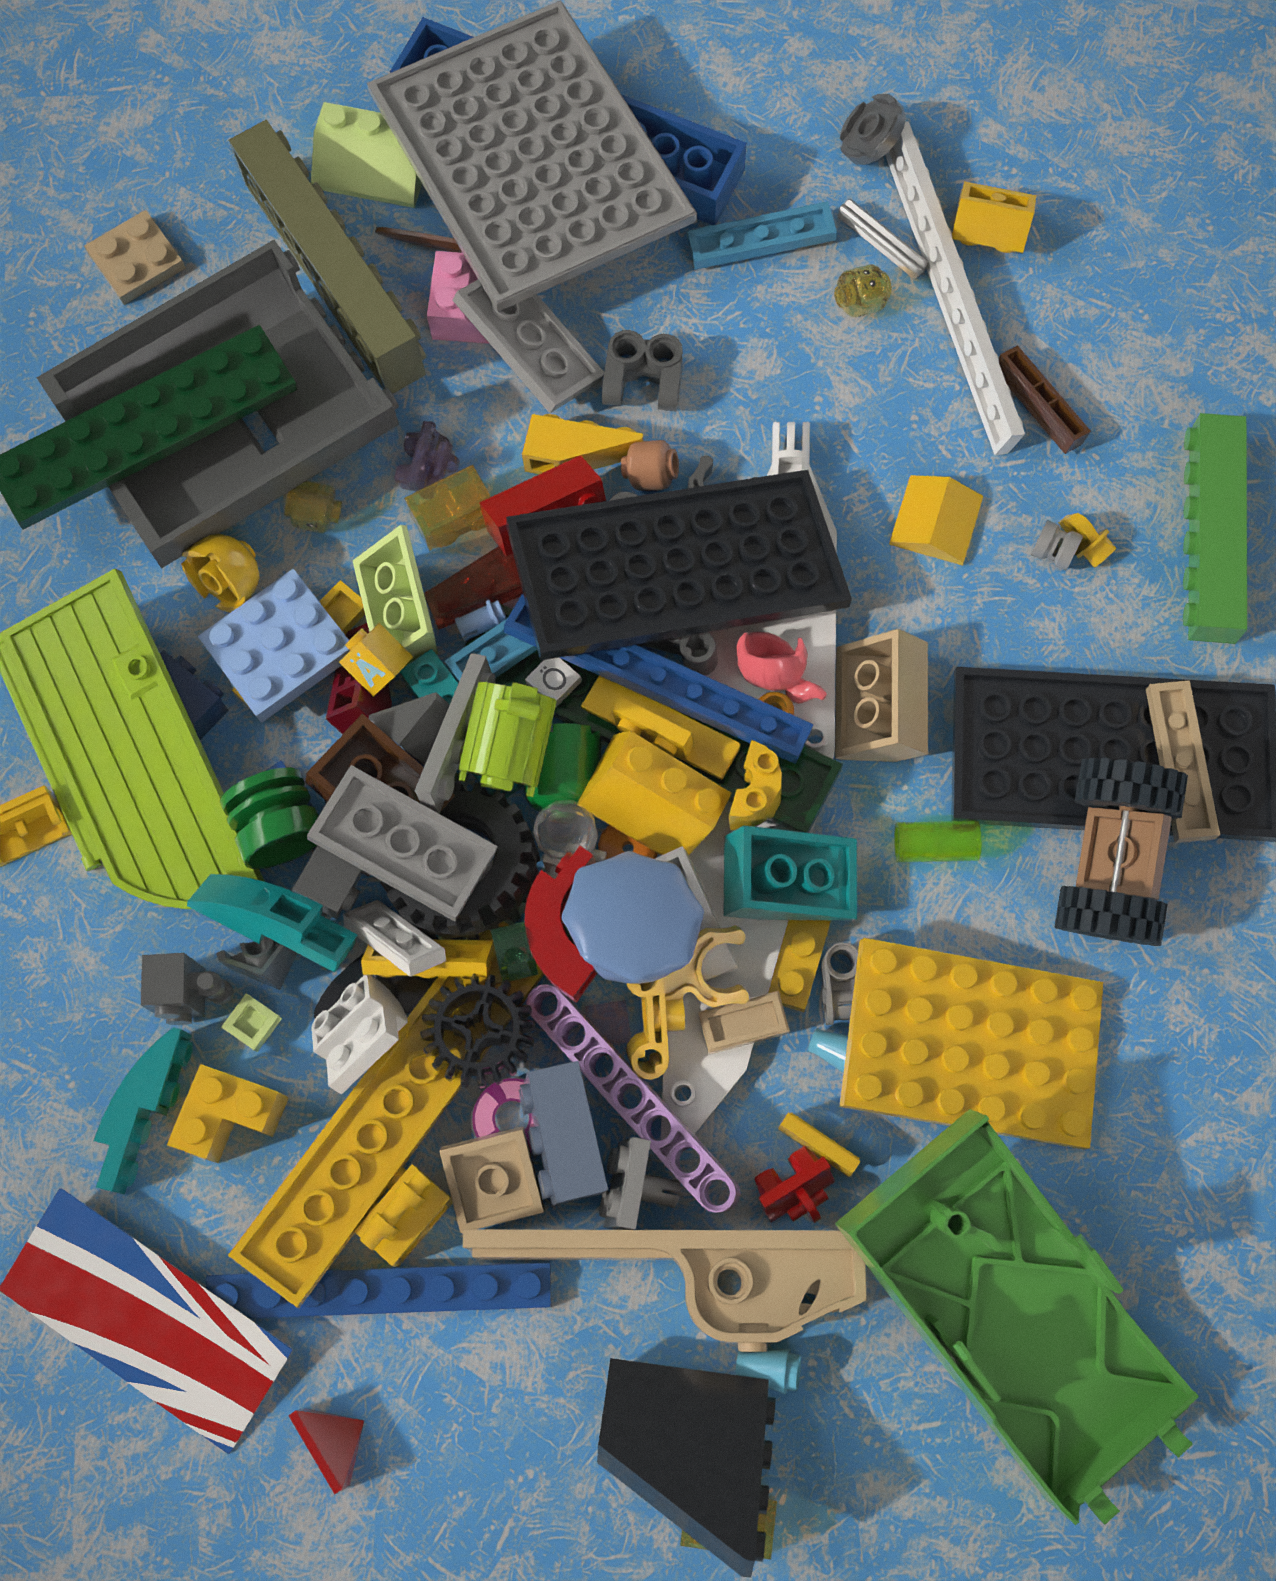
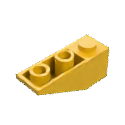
[522,414,643,474]

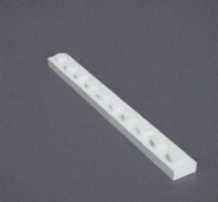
[885,121,1025,455]

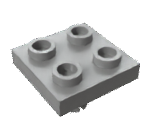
[599,1137,680,1230]

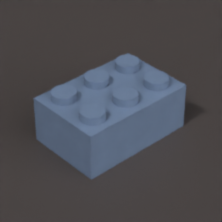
[518,1061,608,1207]

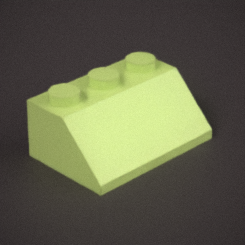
[311,102,422,208]
[352,525,438,667]

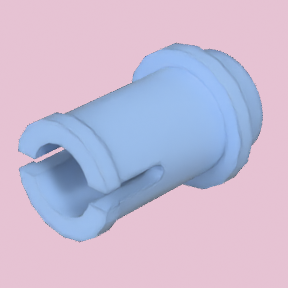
[455,600,507,642]

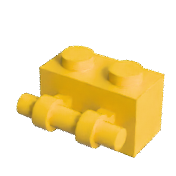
[952,181,1037,253]
[354,1164,453,1267]

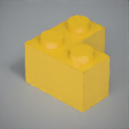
[167,1064,289,1163]

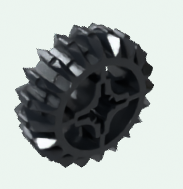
[420,973,536,1089]

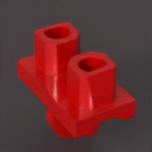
[754,1146,835,1224]

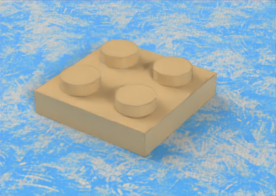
[84,210,186,305]
[439,1126,545,1233]

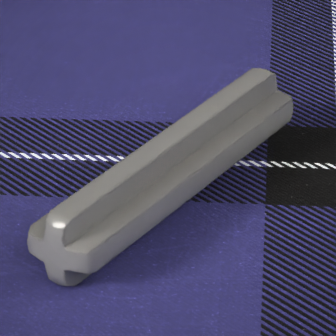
[838,199,927,279]

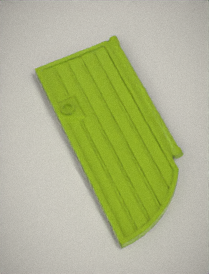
[0,568,265,909]

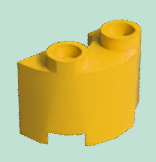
[729,740,782,830]

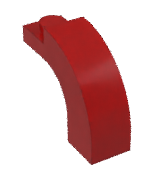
[525,846,598,1003]

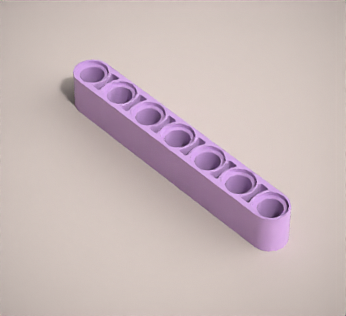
[526,984,741,1213]

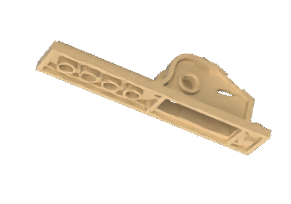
[463,1229,867,1352]

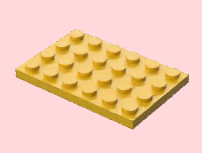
[839,938,1104,1150]

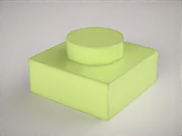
[221,993,282,1053]

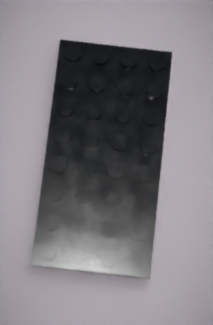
[506,470,852,661]
[951,667,1276,842]

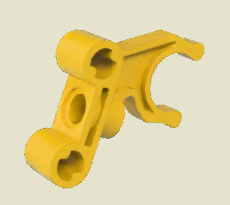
[626,925,749,1080]

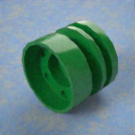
[220,767,319,869]

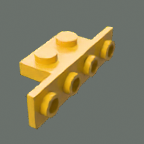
[581,676,740,780]

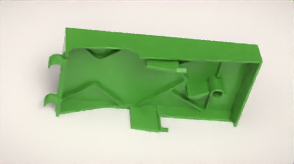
[835,1109,1199,1526]

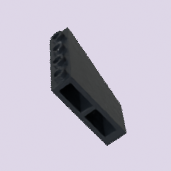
[597,1358,776,1578]

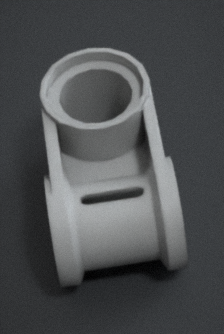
[821,942,858,1025]

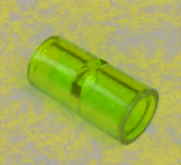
[894,820,982,863]

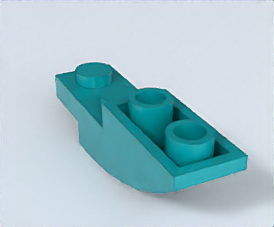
[187,874,358,972]
[93,1027,193,1194]

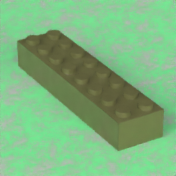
[228,119,426,394]

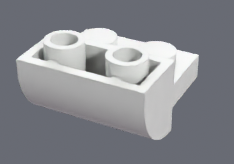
[312,975,408,1094]

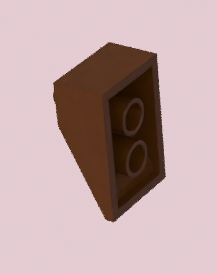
[305,714,455,812]

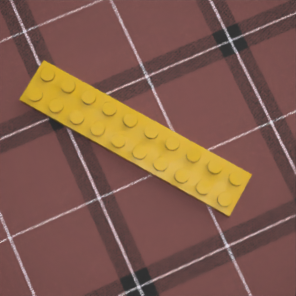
[228,921,544,1308]

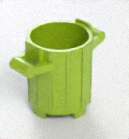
[458,682,557,797]

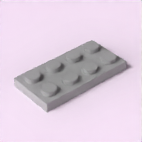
[452,280,604,413]
[307,765,498,921]

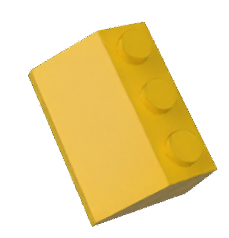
[577,731,732,855]

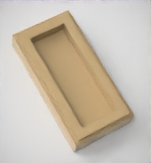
[698,991,790,1055]

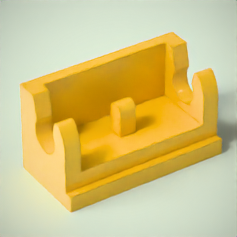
[0,785,72,867]

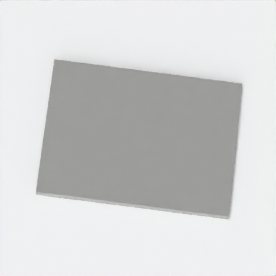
[367,0,697,312]

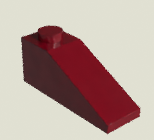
[326,623,392,735]

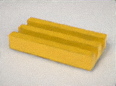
[778,1112,860,1177]

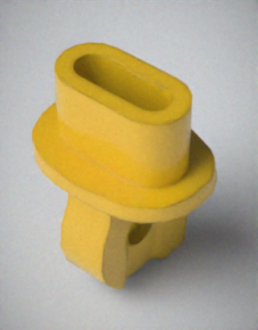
[1058,513,1117,568]

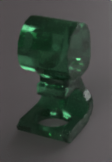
[491,922,539,982]

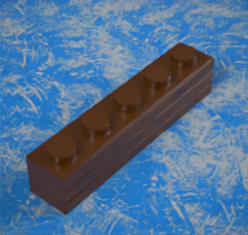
[998,345,1091,454]

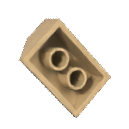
[835,629,928,762]

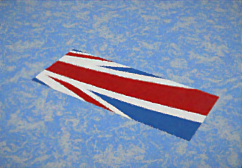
[0,1188,293,1454]

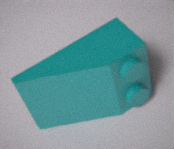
[723,825,857,920]

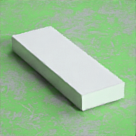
[343,900,446,977]

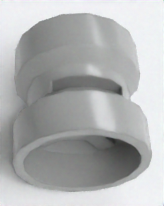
[1031,520,1083,571]

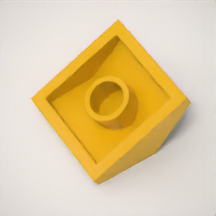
[889,475,983,566]

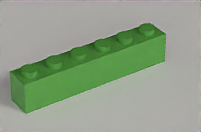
[1183,413,1247,644]

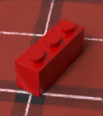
[479,455,606,556]

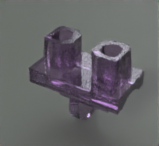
[394,421,460,501]

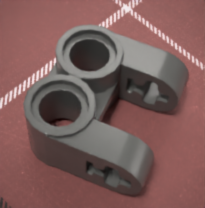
[602,330,683,412]

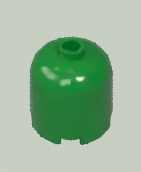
[524,724,601,823]

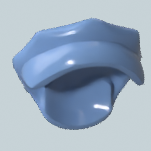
[562,851,704,984]

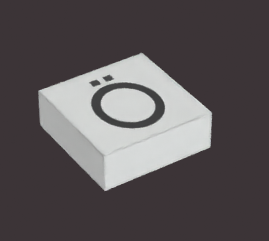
[525,658,582,708]

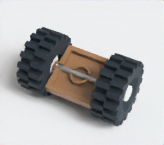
[1054,758,1188,946]

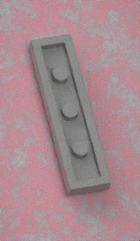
[415,653,495,814]

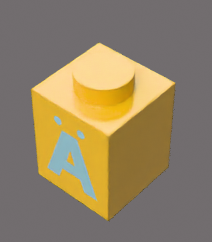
[339,623,413,696]

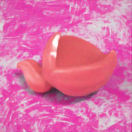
[736,631,827,704]

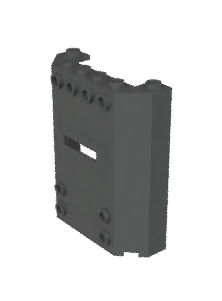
[36,240,399,569]

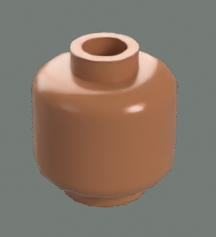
[621,440,679,491]

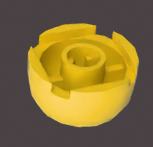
[181,534,260,613]

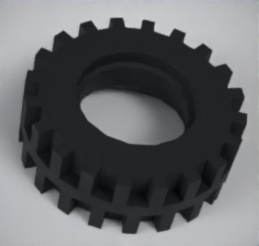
[380,781,541,940]

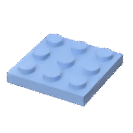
[198,569,350,723]

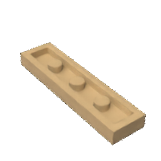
[1146,680,1220,843]

